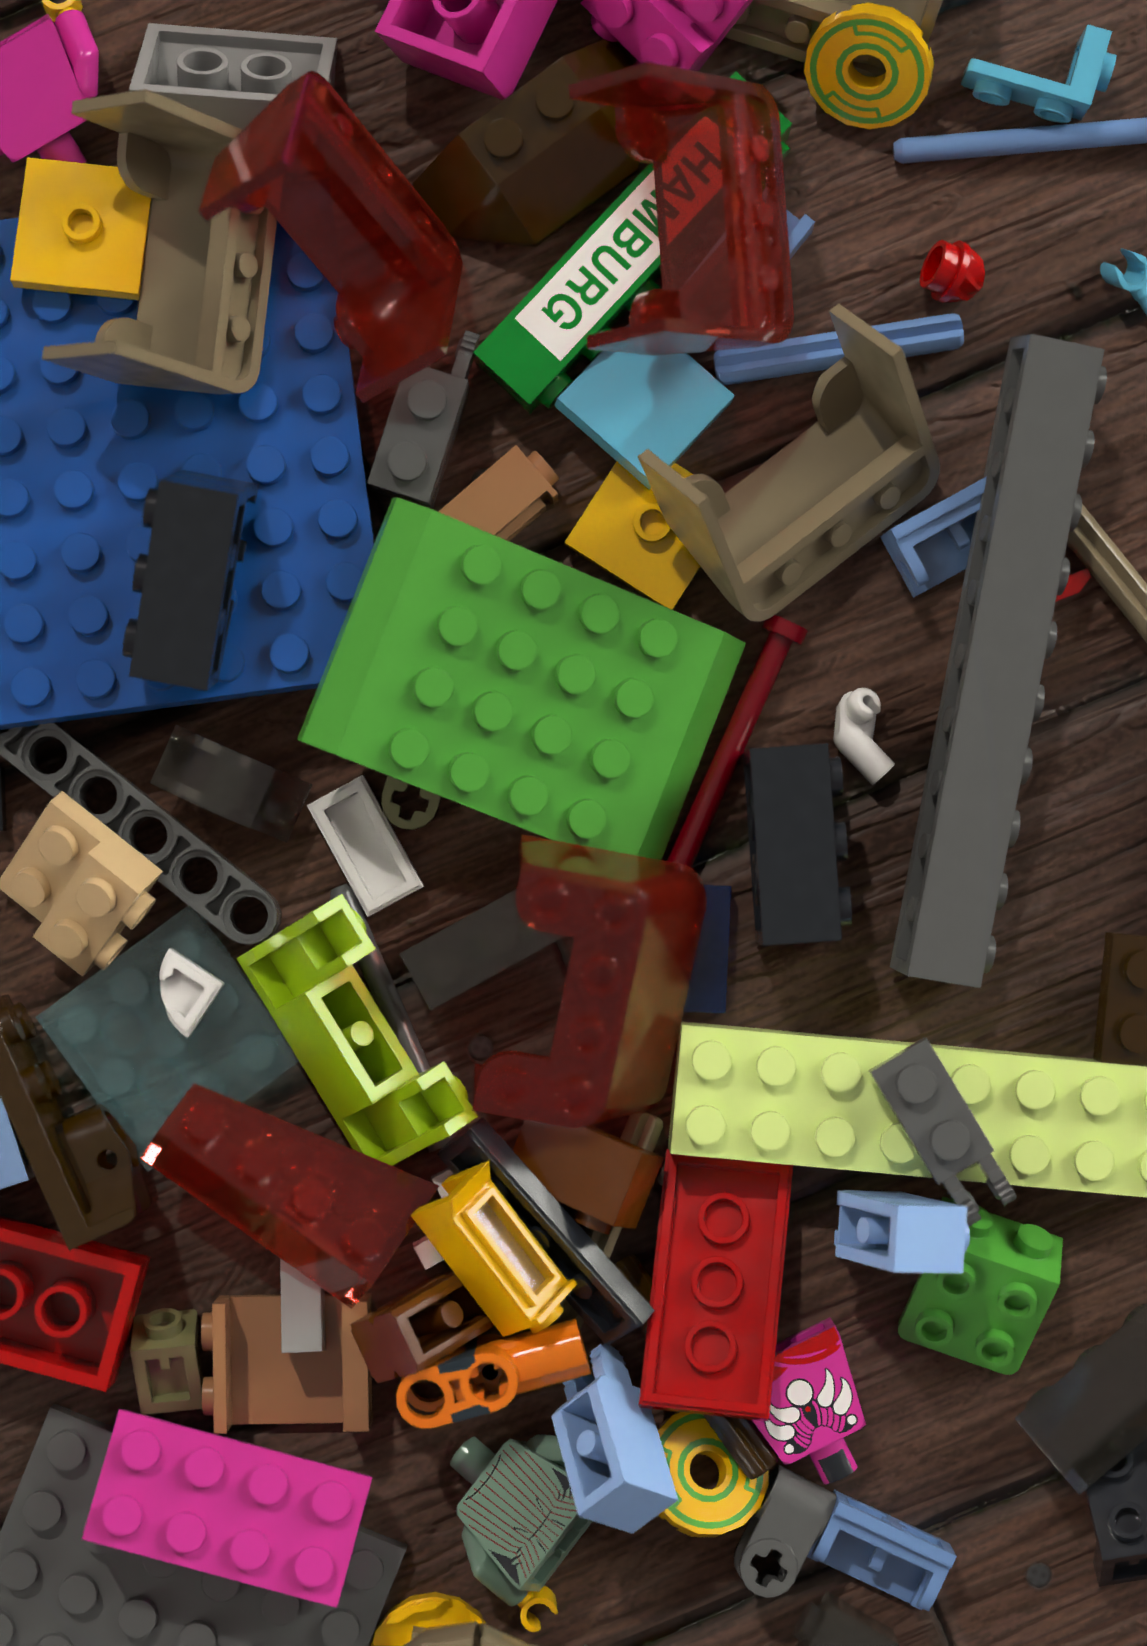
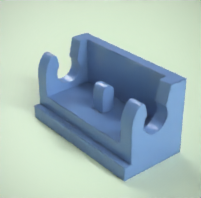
[880,477,986,598]
[807,1490,957,1611]

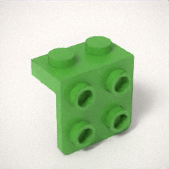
[898,1197,1063,1375]

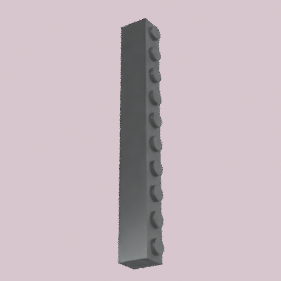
[890,334,1107,988]

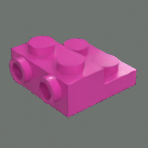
[581,0,753,93]

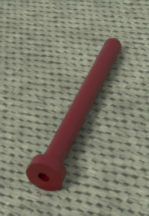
[666,615,808,881]

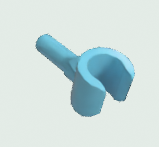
[1100,248,1147,316]

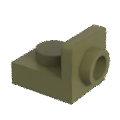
[130,1308,203,1415]

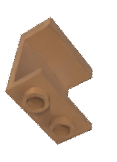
[201,1293,373,1434]

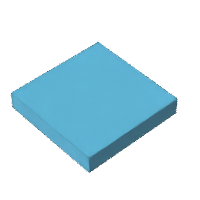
[554,312,735,490]

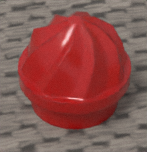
[919,240,985,303]

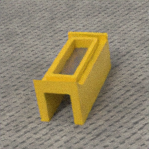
[410,1161,577,1337]

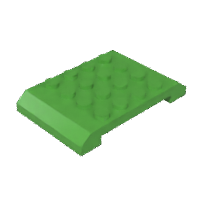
[297,497,746,880]

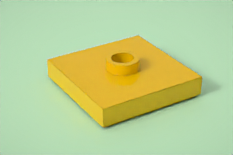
[10,157,151,300]
[564,461,701,610]

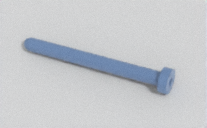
[893,117,1147,164]

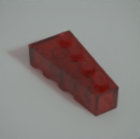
[141,1083,439,1309]

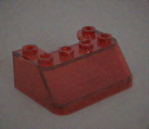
[472,834,707,1128]

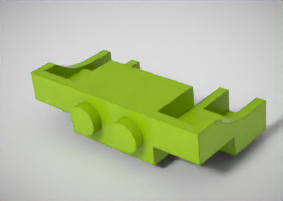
[236,894,478,1177]

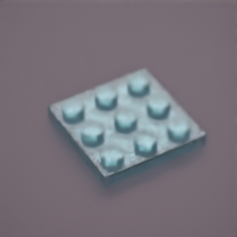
[35,905,299,1172]

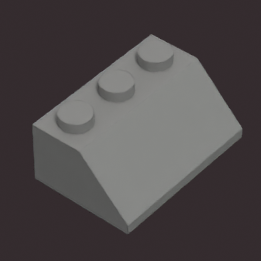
[129,23,337,174]

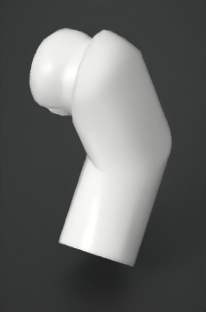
[833,688,895,785]

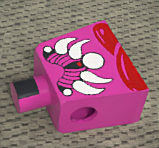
[752,1317,866,1484]

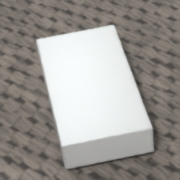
[307,775,425,917]

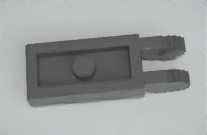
[869,1037,1017,1226]

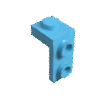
[961,24,1117,123]

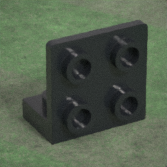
[1075,1428,1147,1587]

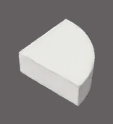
[160,948,225,1038]

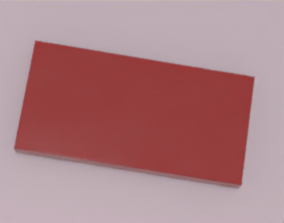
[639,1149,793,1422]

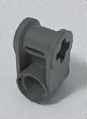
[733,1465,836,1598]

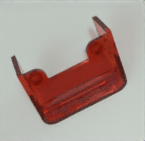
[569,62,794,356]
[199,71,463,403]

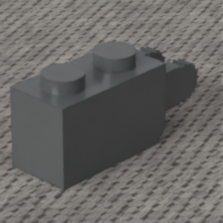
[367,318,480,509]

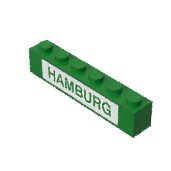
[473,72,792,414]

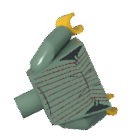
[450,1434,593,1632]

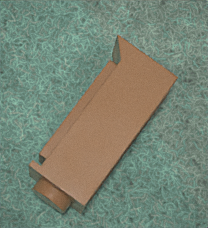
[438,445,559,542]

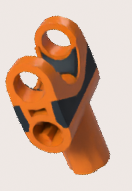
[396,1318,591,1429]

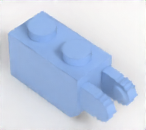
[834,1190,970,1273]
[551,1344,678,1534]

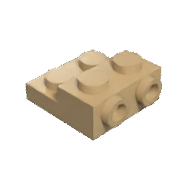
[0,791,163,977]

